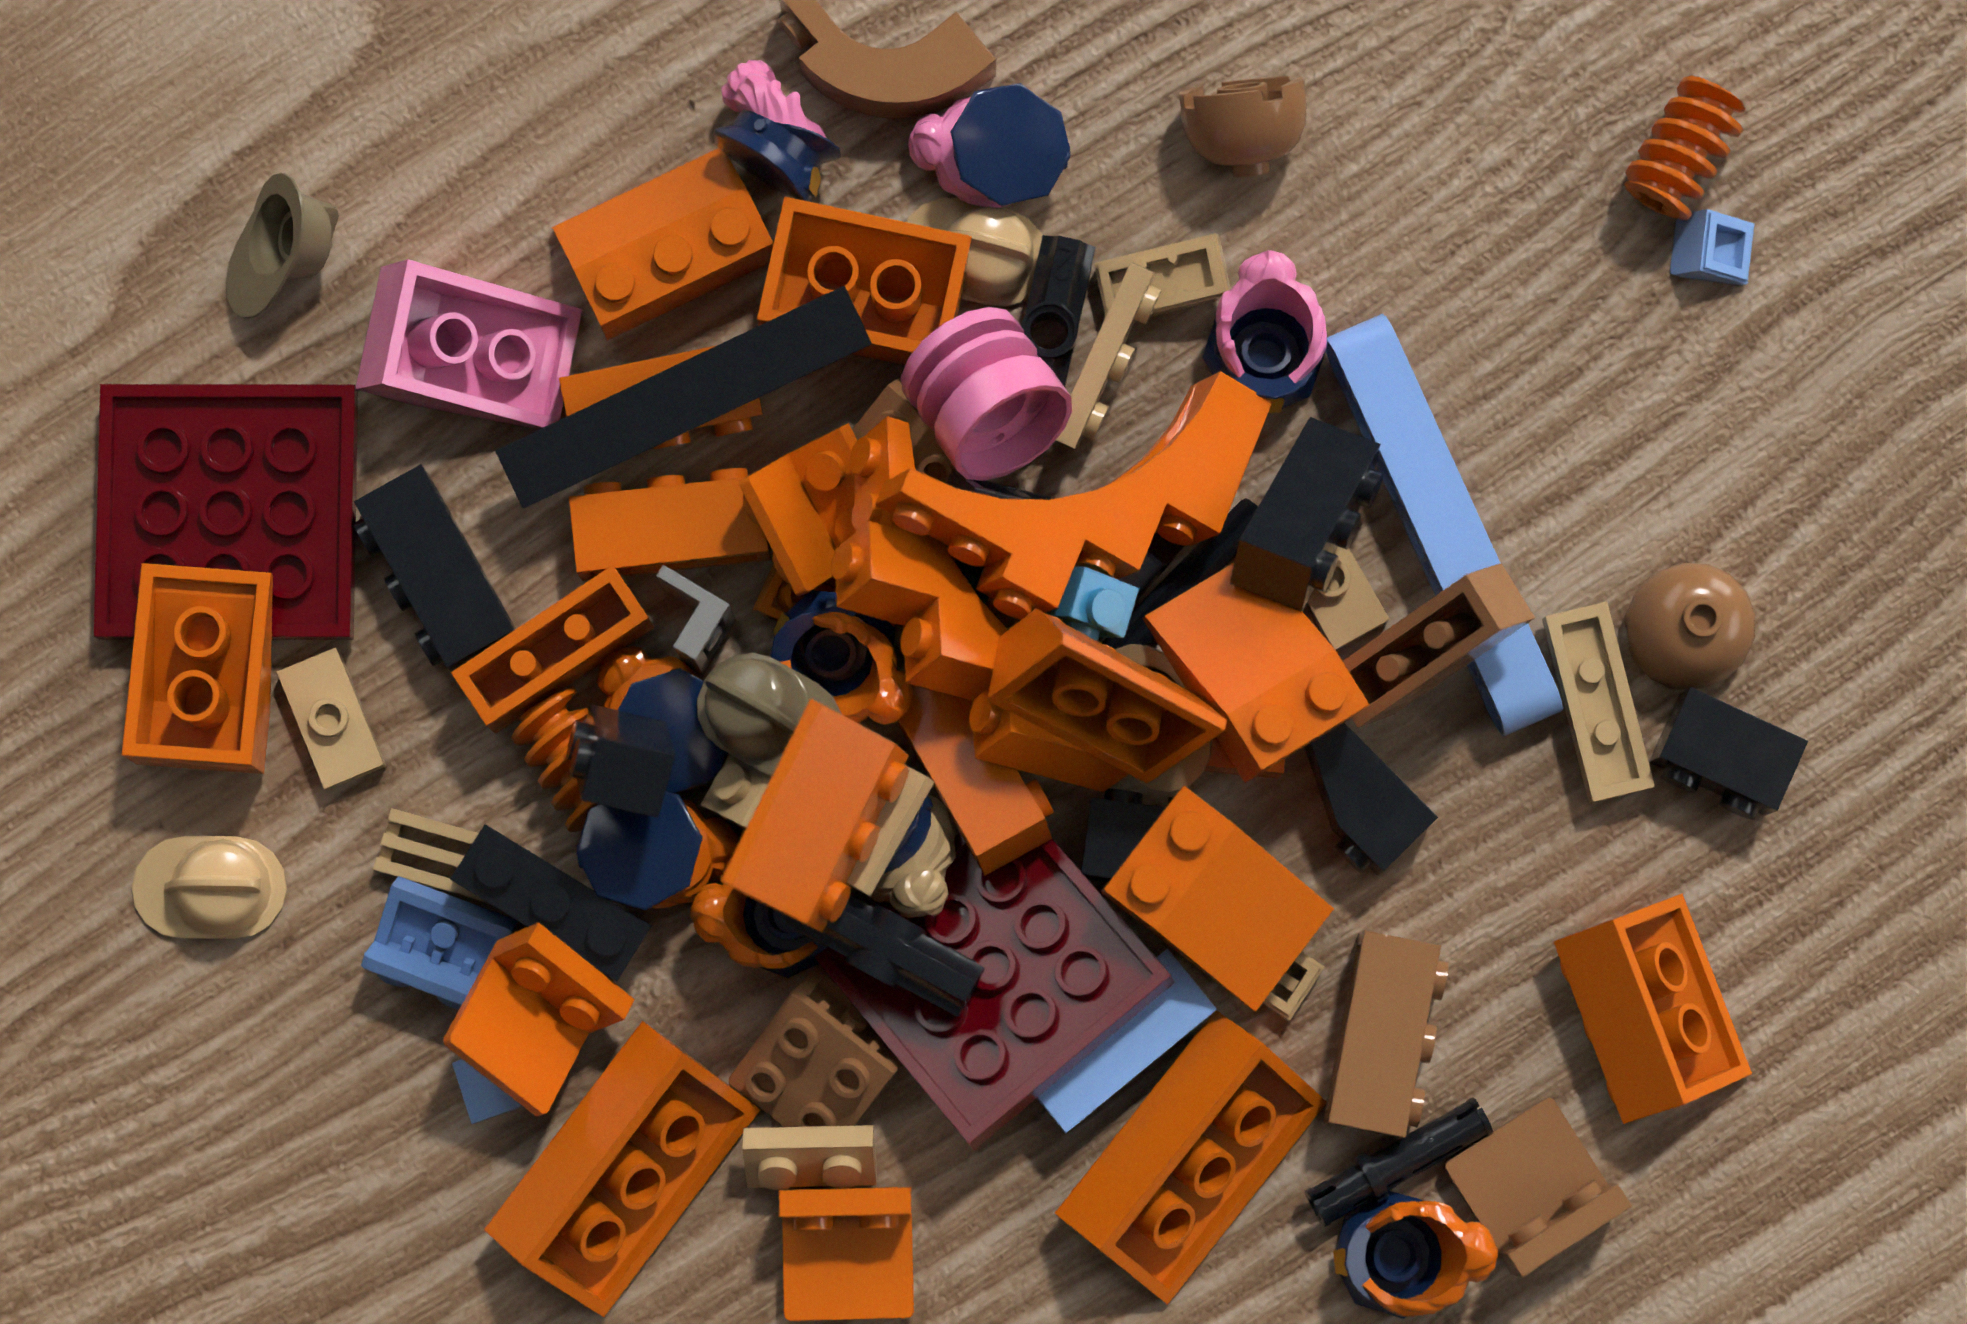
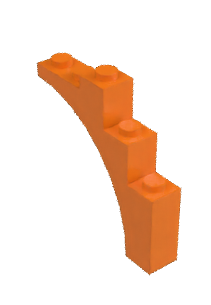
[875,371,1272,619]
[831,416,1128,792]

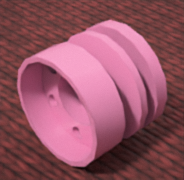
[901,307,1072,481]

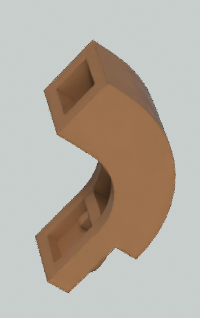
[778,0,996,119]

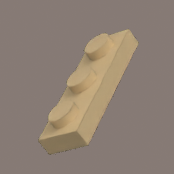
[1056,262,1161,449]
[1542,602,1655,804]

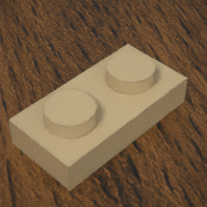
[742,1125,877,1190]

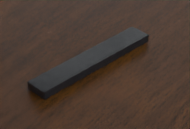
[495,285,872,509]

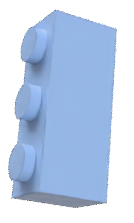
[1036,949,1217,1133]

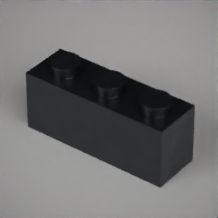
[1230,417,1384,612]
[353,464,516,672]
[450,824,651,981]

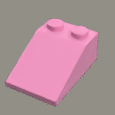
[355,259,582,430]

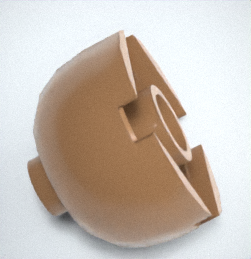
[1179,76,1307,177]
[1625,563,1755,690]

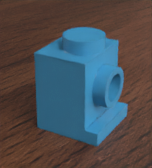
[1046,567,1139,641]

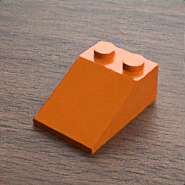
[122,563,273,774]
[1142,563,1370,783]
[1100,786,1334,1012]

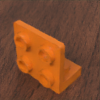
[739,423,857,596]
[443,922,635,1116]
[779,1187,914,1321]

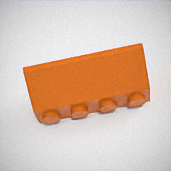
[1054,1010,1327,1305]
[484,1021,761,1317]

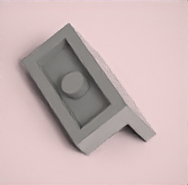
[656,565,736,674]

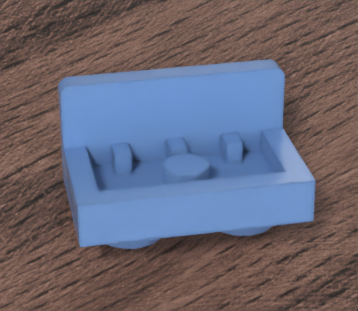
[361,876,518,1009]

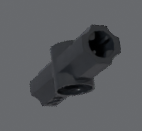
[1021,235,1096,387]
[785,895,985,1018]

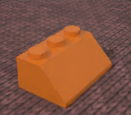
[552,148,774,341]
[757,196,972,365]
[987,609,1226,784]
[721,699,909,933]
[1553,893,1752,1124]

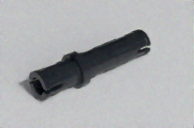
[1304,1097,1493,1227]

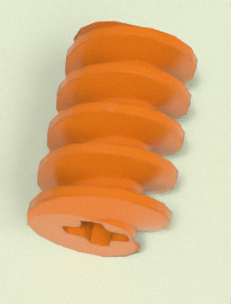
[1624,76,1745,221]
[511,686,598,832]

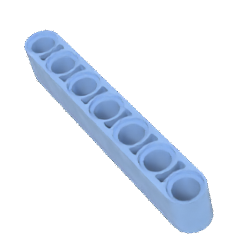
[1325,314,1563,736]

